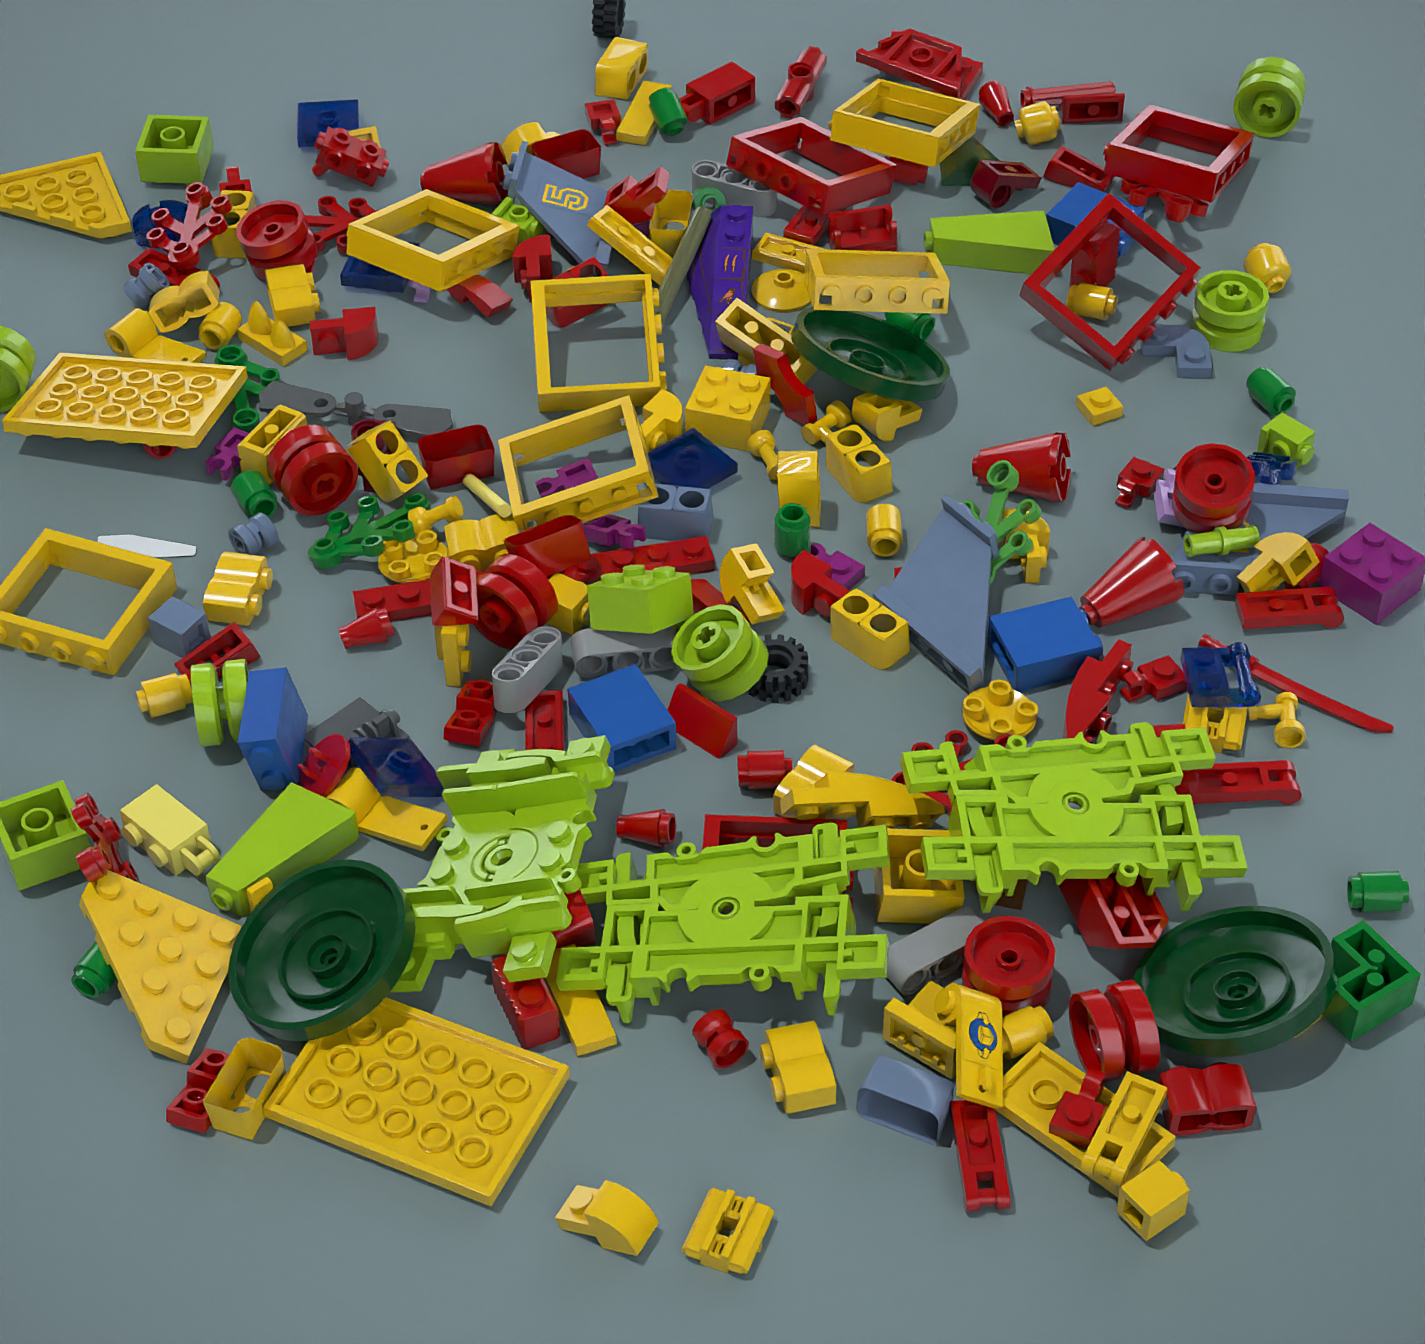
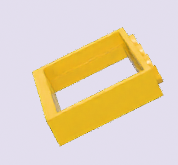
[828,78,980,167]
[346,189,520,292]
[804,249,950,314]
[531,274,667,412]
[498,395,659,532]
[0,528,177,676]

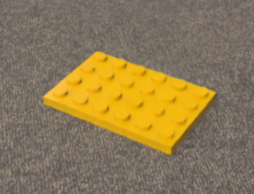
[2,353,248,449]
[263,997,570,1207]

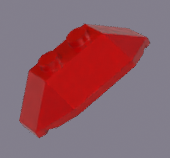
[1058,873,1169,949]

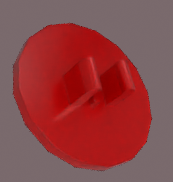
[297,734,350,797]

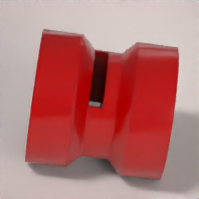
[692,1009,749,1069]

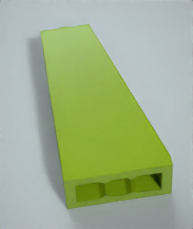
[924,211,1055,274]
[206,782,359,917]

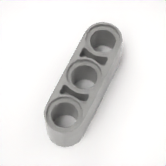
[691,160,777,217]
[571,625,677,678]
[492,627,563,713]
[887,907,984,996]

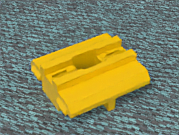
[1182,687,1249,754]
[681,1188,775,1274]

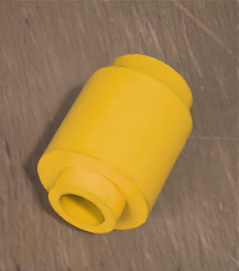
[1067,283,1118,321]
[198,302,242,350]
[866,504,903,557]
[135,673,193,718]
[1002,1006,1054,1060]

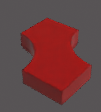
[753,343,818,425]

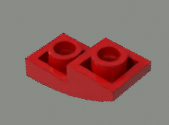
[446,274,513,318]
[444,680,497,746]
[166,1048,229,1134]

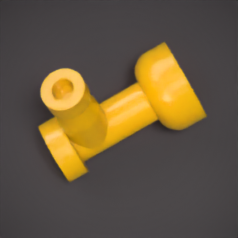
[801,400,852,445]
[747,430,777,480]
[408,496,465,535]
[1248,692,1305,748]

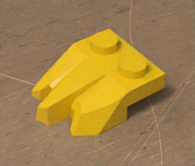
[434,624,472,687]

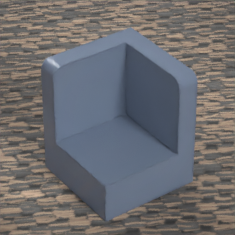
[148,597,211,658]

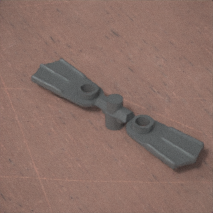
[258,381,453,437]

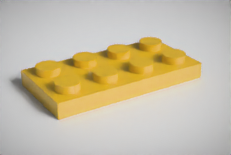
[995,1042,1176,1198]

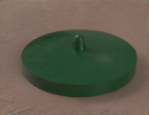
[791,307,950,402]
[228,859,416,1041]
[1134,906,1338,1057]

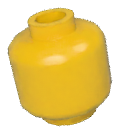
[1014,101,1061,146]
[1243,243,1292,293]

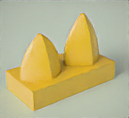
[237,301,308,367]

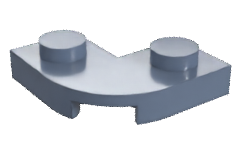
[1140,324,1212,379]

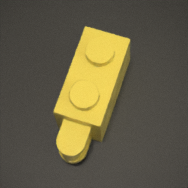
[120,784,220,876]

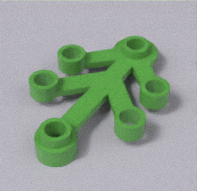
[962,460,1041,585]

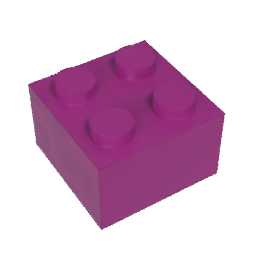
[1318,522,1425,625]

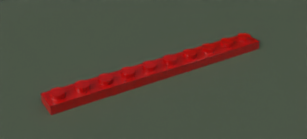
[353,536,715,621]

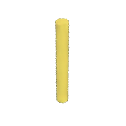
[463,473,512,517]

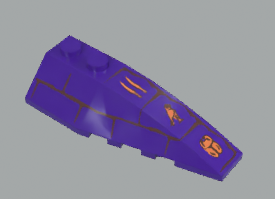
[686,205,753,360]

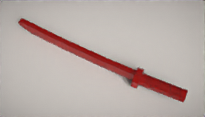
[1198,634,1394,733]

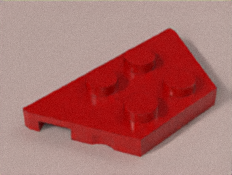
[856,28,962,98]

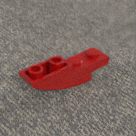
[1063,639,1134,744]

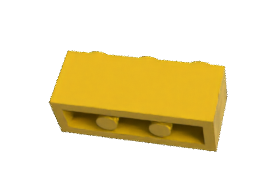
[715,298,817,385]

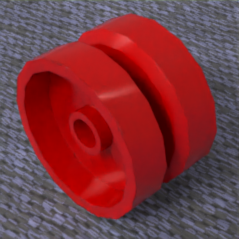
[236,200,318,280]
[267,425,358,516]
[1172,443,1255,534]
[473,554,558,650]
[961,915,1056,1017]
[1068,980,1160,1083]

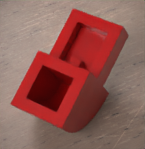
[603,166,670,224]
[513,235,553,302]
[310,307,379,360]
[791,550,850,618]

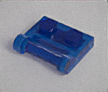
[1180,642,1261,707]

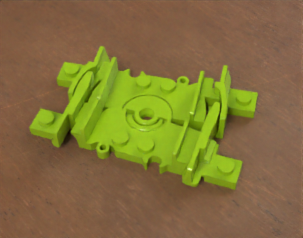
[900,722,1248,913]
[390,735,615,993]
[556,823,890,1023]

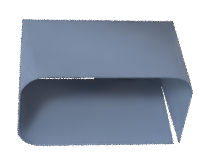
[638,483,714,541]
[856,1054,954,1146]

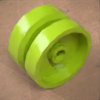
[1233,56,1307,138]
[1191,270,1269,352]
[0,326,37,412]
[671,604,769,702]
[191,659,249,747]

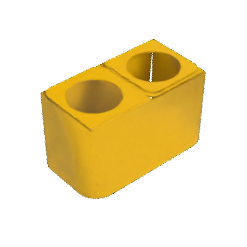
[595,37,648,100]
[212,190,256,258]
[649,190,693,257]
[347,420,428,502]
[826,424,893,503]
[777,451,821,527]
[830,588,910,670]
[203,1038,287,1140]

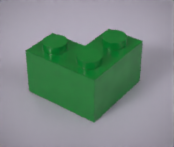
[1322,920,1421,1042]

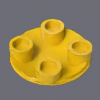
[378,530,449,583]
[961,679,1038,740]

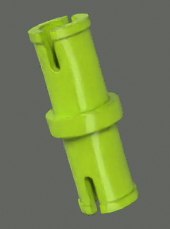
[1183,525,1260,557]

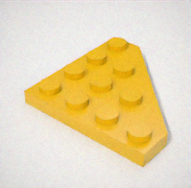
[0,151,132,239]
[79,870,242,1064]

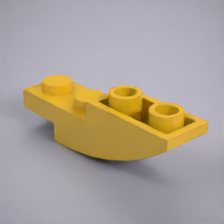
[780,772,945,829]

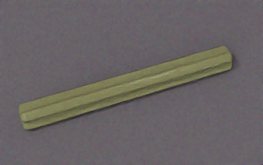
[654,206,712,327]

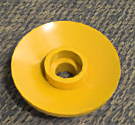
[751,269,811,313]

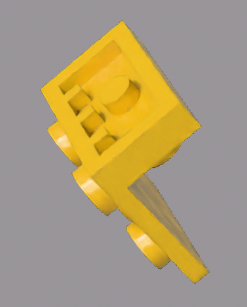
[882,981,956,1080]

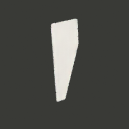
[98,534,196,558]

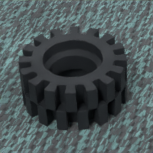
[592,0,626,38]
[749,634,808,703]

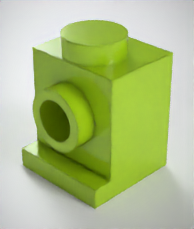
[491,197,544,246]
[1256,412,1315,471]

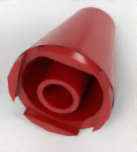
[420,142,508,206]
[972,432,1071,502]
[1079,537,1185,628]

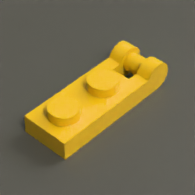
[1080,1071,1167,1187]

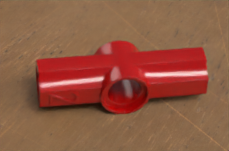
[775,46,827,119]

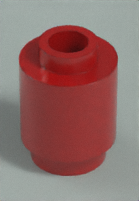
[885,155,929,186]
[737,750,792,790]

